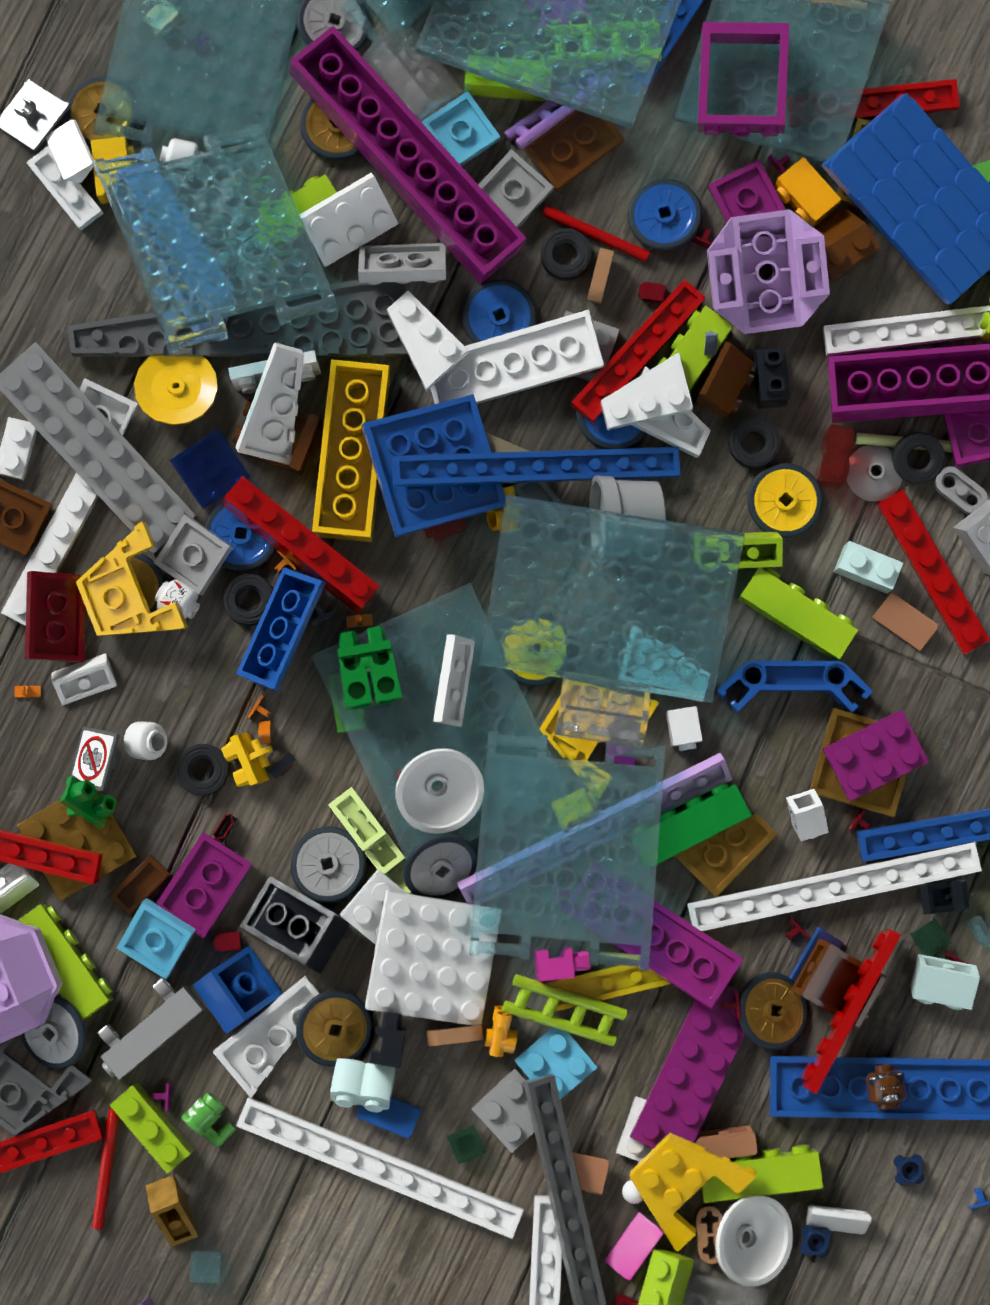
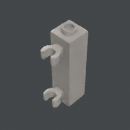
[97,978,205,1080]

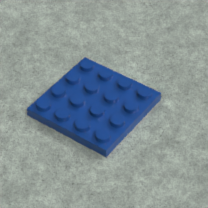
[362,394,508,537]

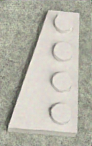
[236,342,304,465]
[213,975,321,1098]

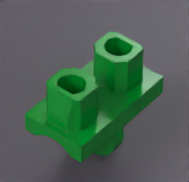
[59,775,117,829]

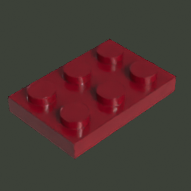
[25,571,86,663]

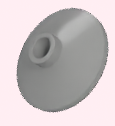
[845,445,903,502]

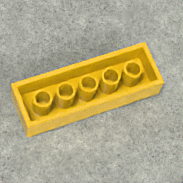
[312,359,391,542]

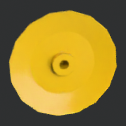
[134,356,218,425]

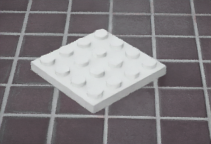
[365,890,502,1026]

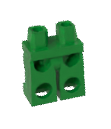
[337,626,402,711]

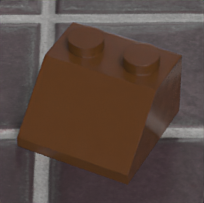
[813,208,881,285]
[696,341,756,420]

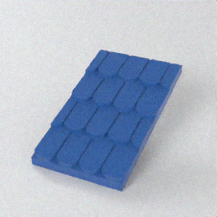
[820,94,990,304]

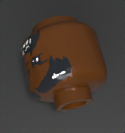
[866,1064,907,1109]

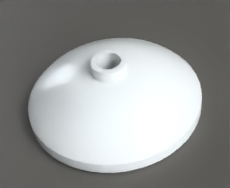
[396,749,484,834]
[716,1195,793,1287]

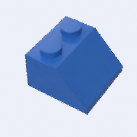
[193,946,283,1034]

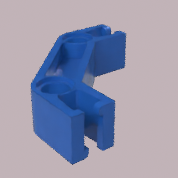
[715,661,873,713]

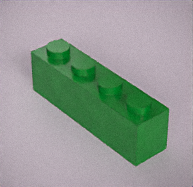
[629,783,752,870]

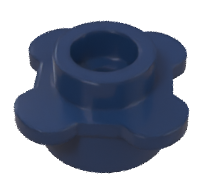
[893,1154,924,1185]
[800,1225,831,1257]

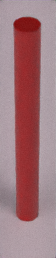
[542,205,650,262]
[92,1108,119,1229]

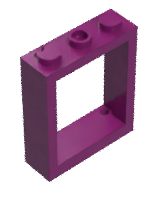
[698,22,790,137]

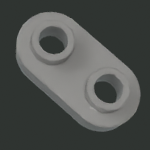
[934,467,988,515]

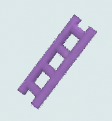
[504,66,613,150]

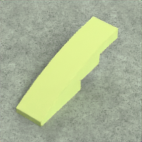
[328,787,412,894]

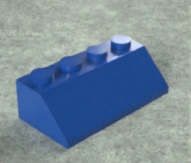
[236,567,325,692]

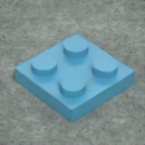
[422,91,500,166]
[117,898,196,979]
[514,1028,598,1099]

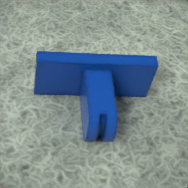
[968,1187,990,1209]

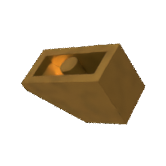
[146,1175,199,1247]

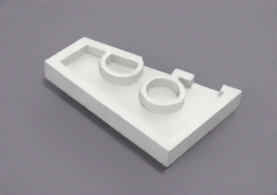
[387,290,468,392]

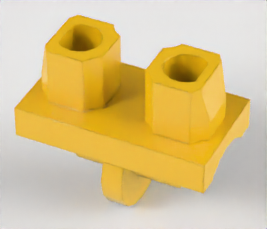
[221,732,273,787]

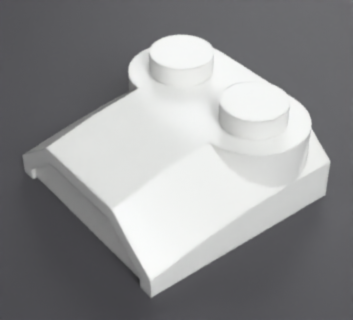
[80,378,138,436]

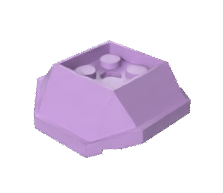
[707,209,830,334]
[0,914,63,1043]

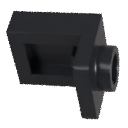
[919,880,970,915]

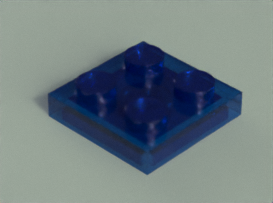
[170,428,251,509]

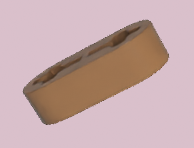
[587,248,614,303]
[426,1024,484,1046]
[695,1204,723,1264]

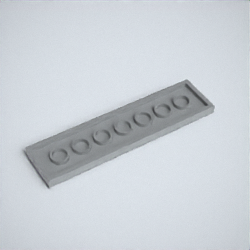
[0,342,196,554]

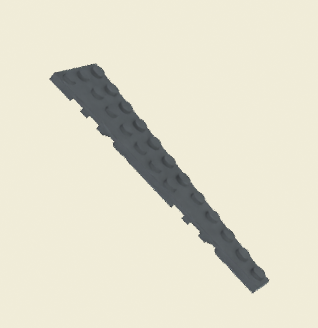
[67,280,411,357]

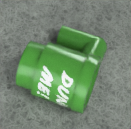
[181,1092,236,1147]

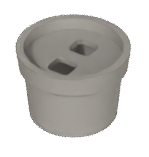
[589,475,666,563]

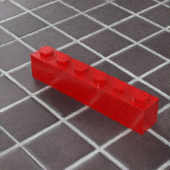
[222,476,380,614]

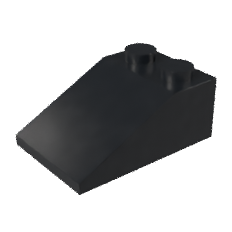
[240,876,350,974]

